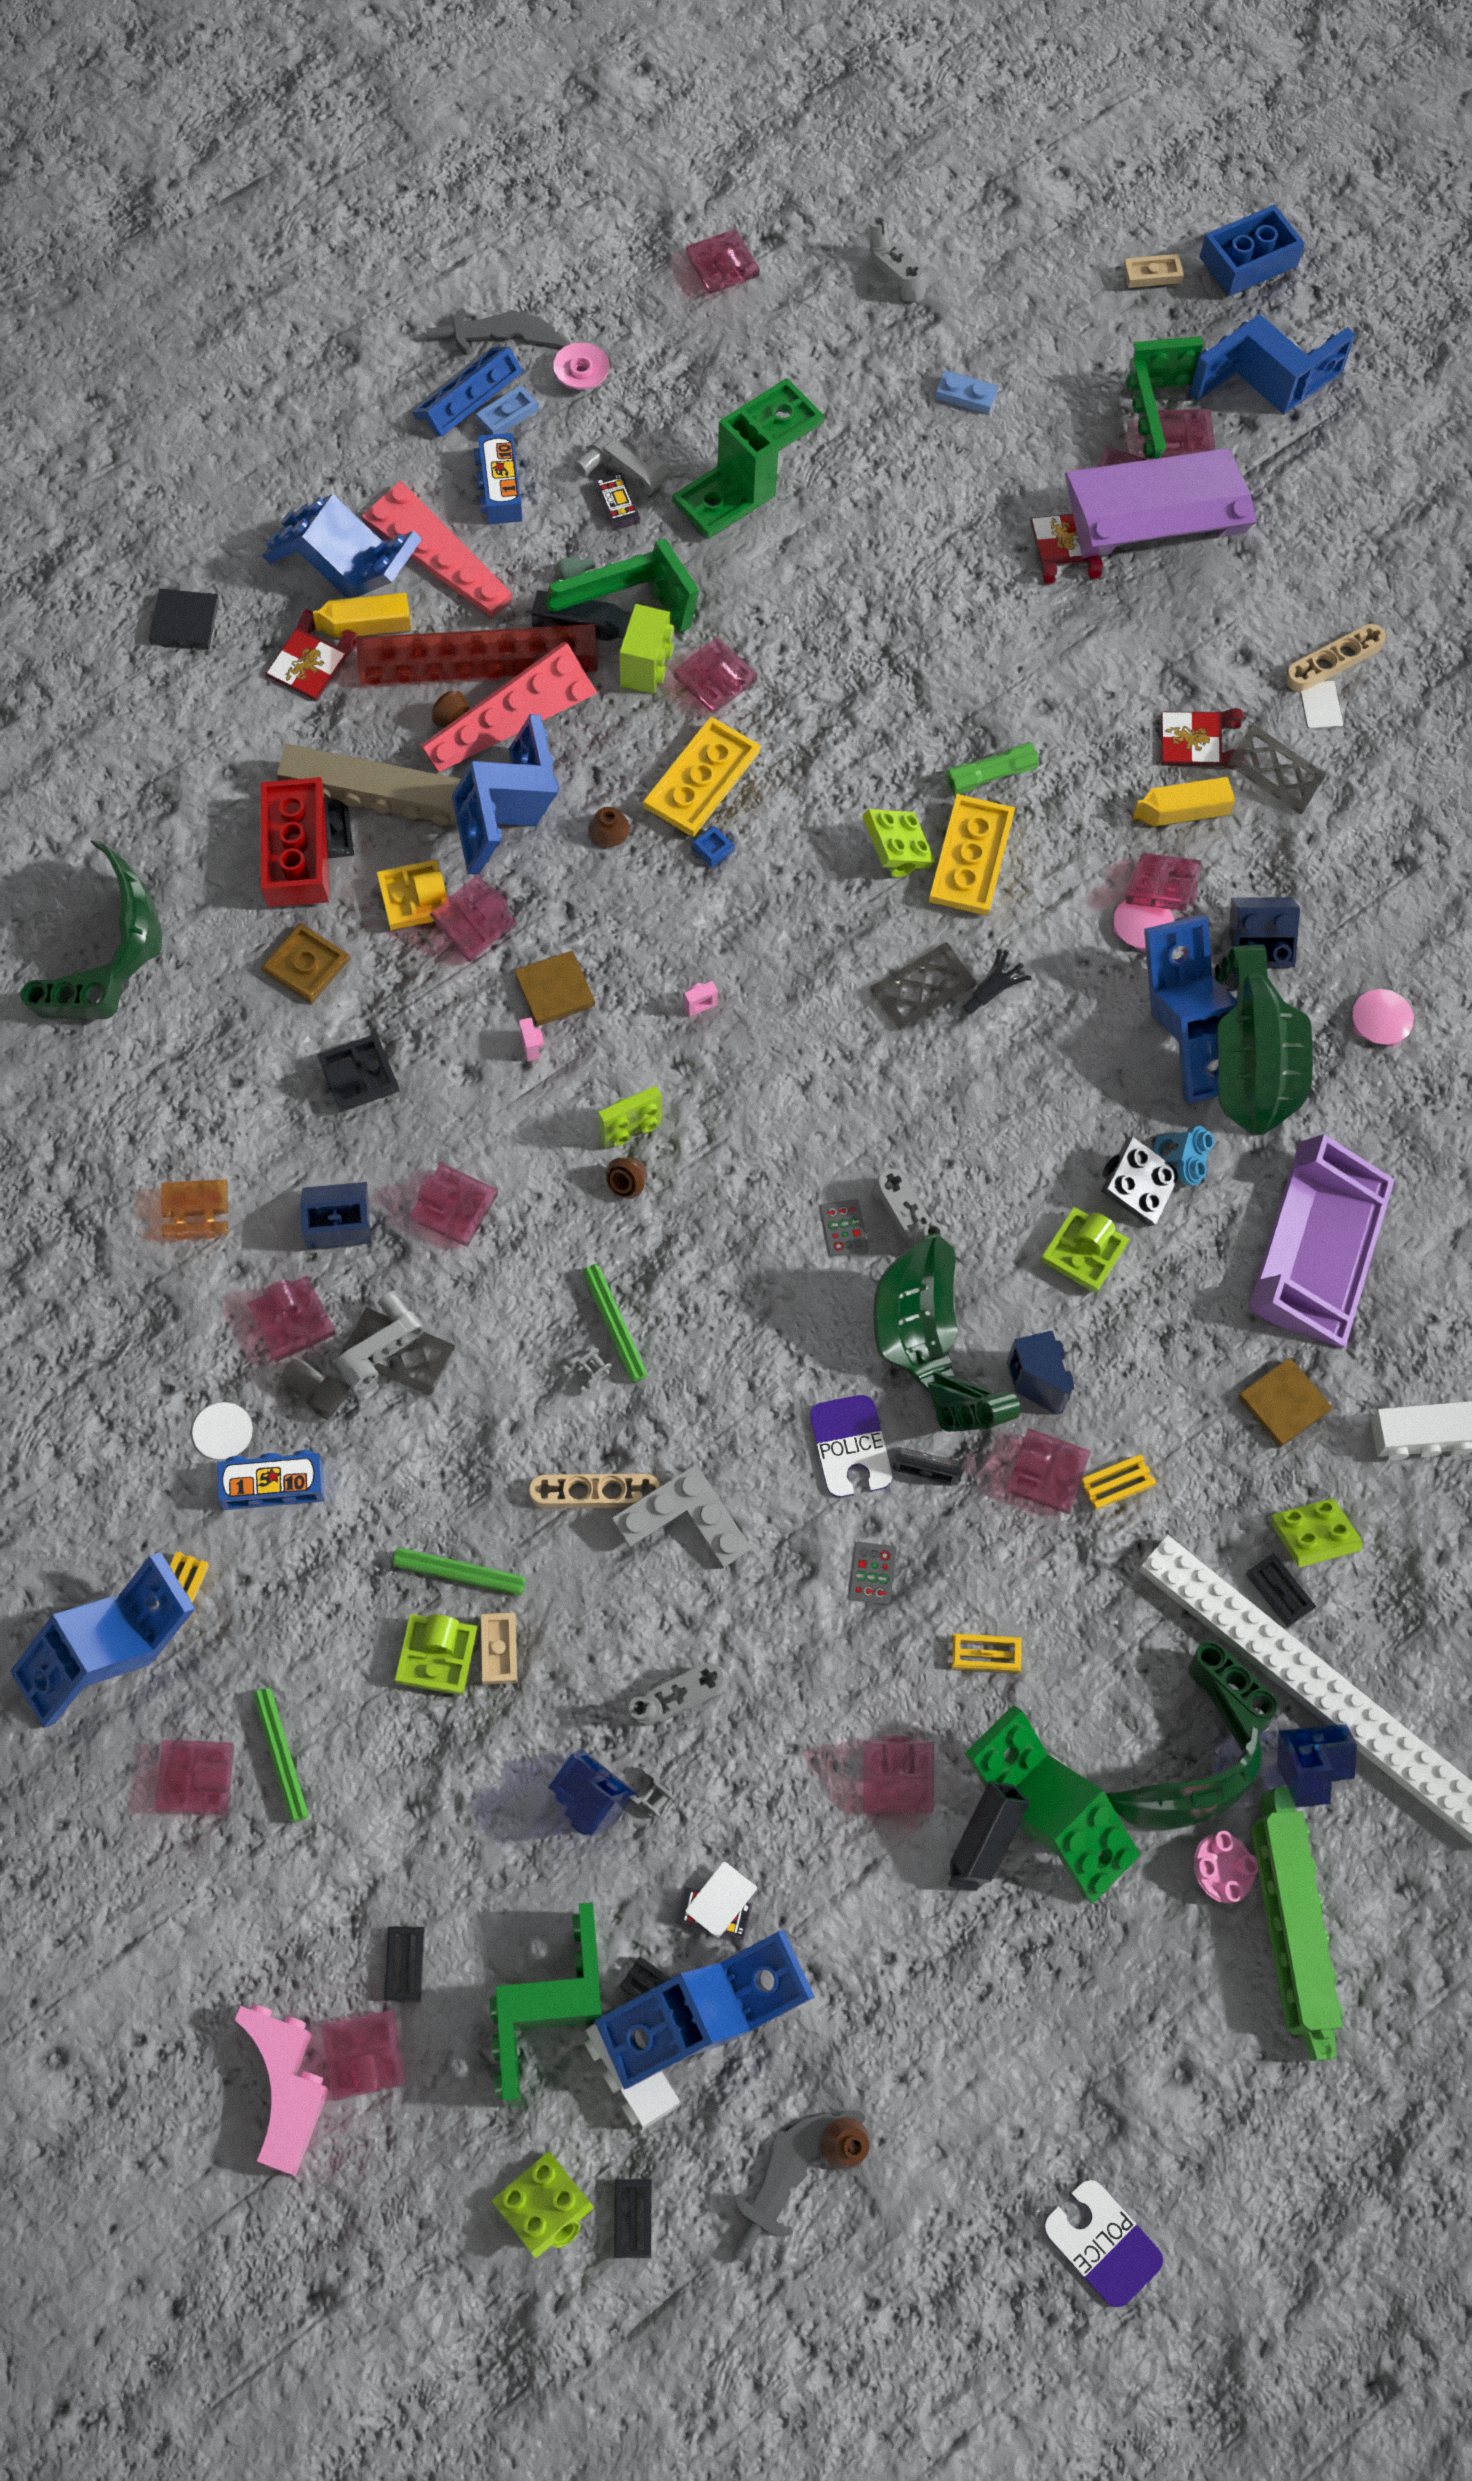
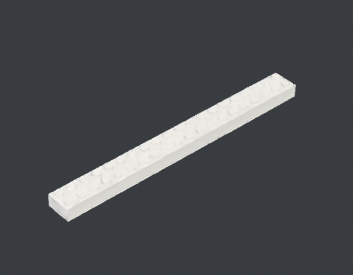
[1139,1535,1472,1843]

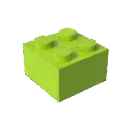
[619,604,674,694]

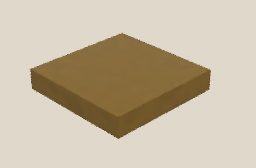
[261,923,350,1004]
[515,950,595,1027]
[1238,1358,1333,1448]

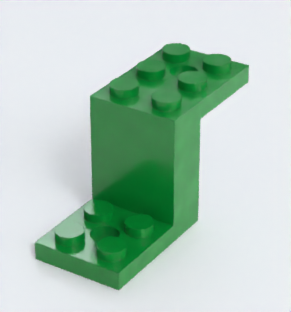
[672,378,824,539]
[964,1705,1140,1904]
[490,1902,602,2108]

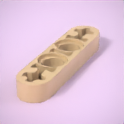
[1286,624,1386,692]
[529,1474,660,1509]

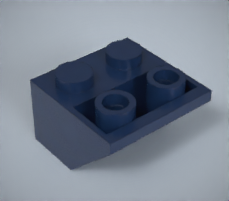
[1229,897,1300,967]
[300,1182,372,1249]
[1007,1330,1074,1415]

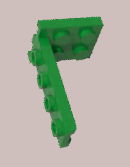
[1126,336,1203,460]
[546,538,700,632]

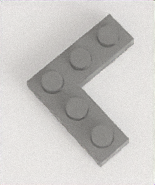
[611,1464,752,1569]

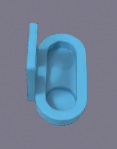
[1153,1126,1214,1186]

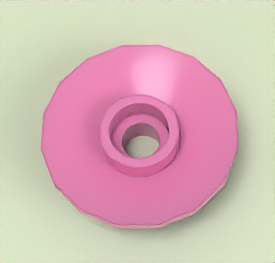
[553,342,609,390]

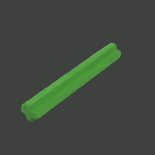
[583,1264,647,1383]
[393,1547,526,1596]
[253,1688,309,1823]

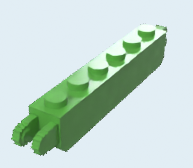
[1251,1785,1343,2061]

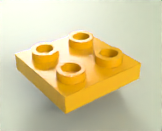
[377,859,451,931]

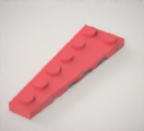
[362,481,512,618]
[420,642,597,772]

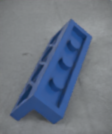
[411,347,523,437]

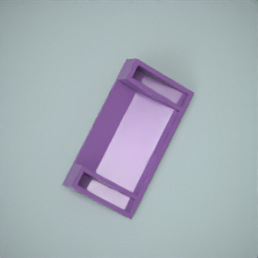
[1065,448,1256,558]
[1248,1134,1394,1348]

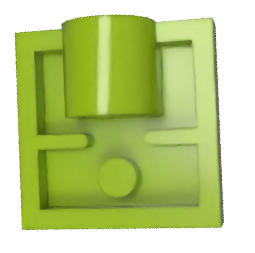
[862,809,935,878]
[598,1085,662,1149]
[1041,1207,1130,1294]
[1271,1498,1362,1568]
[395,1614,478,1696]
[491,2151,594,2258]

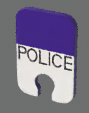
[810,1395,892,1498]
[1044,2180,1163,2307]

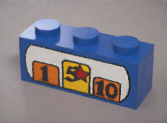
[474,433,523,525]
[217,1450,325,1511]

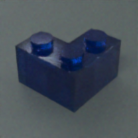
[1277,1724,1357,1808]
[548,1750,637,1836]

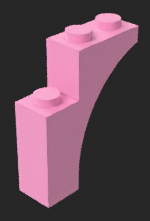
[235,2003,329,2177]

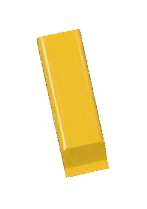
[313,592,411,639]
[1133,777,1235,827]

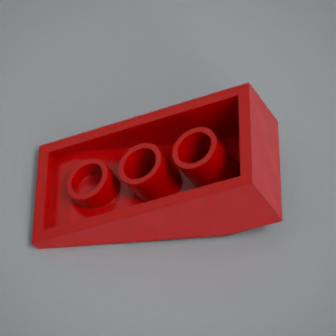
[261,777,330,907]

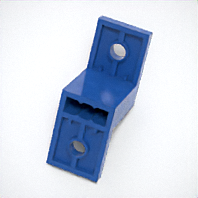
[1189,314,1356,414]
[262,494,422,598]
[452,714,559,875]
[1144,915,1236,1104]
[10,1552,195,1728]
[594,1930,815,2090]

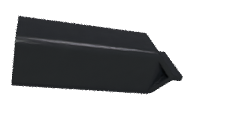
[531,590,630,641]
[948,1780,1030,1891]

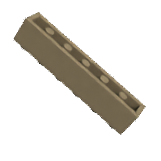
[277,744,461,826]

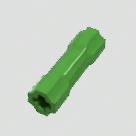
[945,742,1039,795]

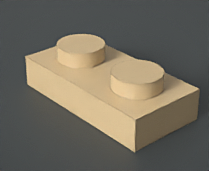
[1123,254,1184,288]
[481,1612,518,1685]

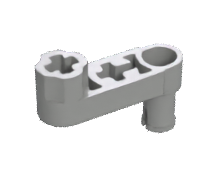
[869,215,926,302]
[573,434,671,496]
[871,1168,944,1247]
[336,1291,425,1391]
[628,1663,729,1725]

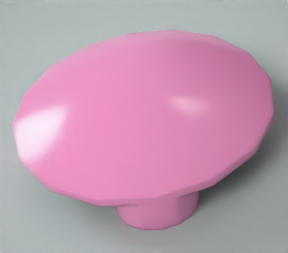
[1112,895,1174,953]
[1352,989,1414,1047]
[1194,1831,1258,1904]

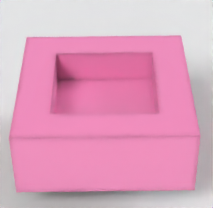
[684,981,718,1017]
[519,1018,544,1061]

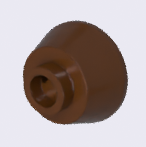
[432,691,470,728]
[588,807,630,847]
[605,1157,647,1199]
[821,2117,870,2170]

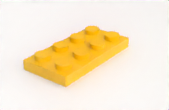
[643,717,761,837]
[929,794,1015,916]

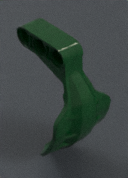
[20,840,162,1019]
[1215,944,1313,1135]
[873,1233,1021,1432]
[1106,1641,1278,1831]

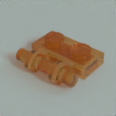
[161,1179,229,1240]

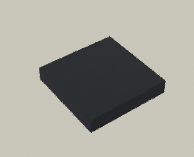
[149,588,219,649]

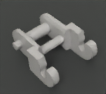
[561,1348,612,1395]
[621,1766,675,1818]

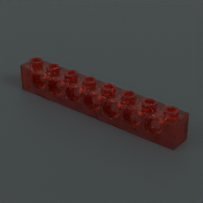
[357,624,598,685]

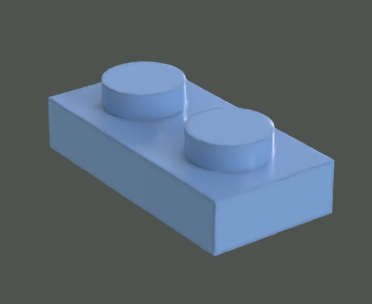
[935,370,998,414]
[476,385,539,435]

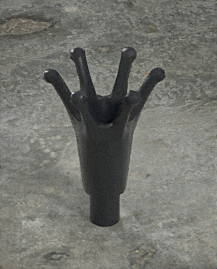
[962,949,1032,1015]

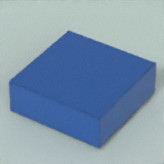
[691,825,734,868]

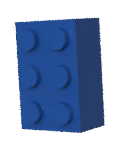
[1199,205,1305,296]

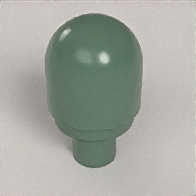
[555,556,596,580]

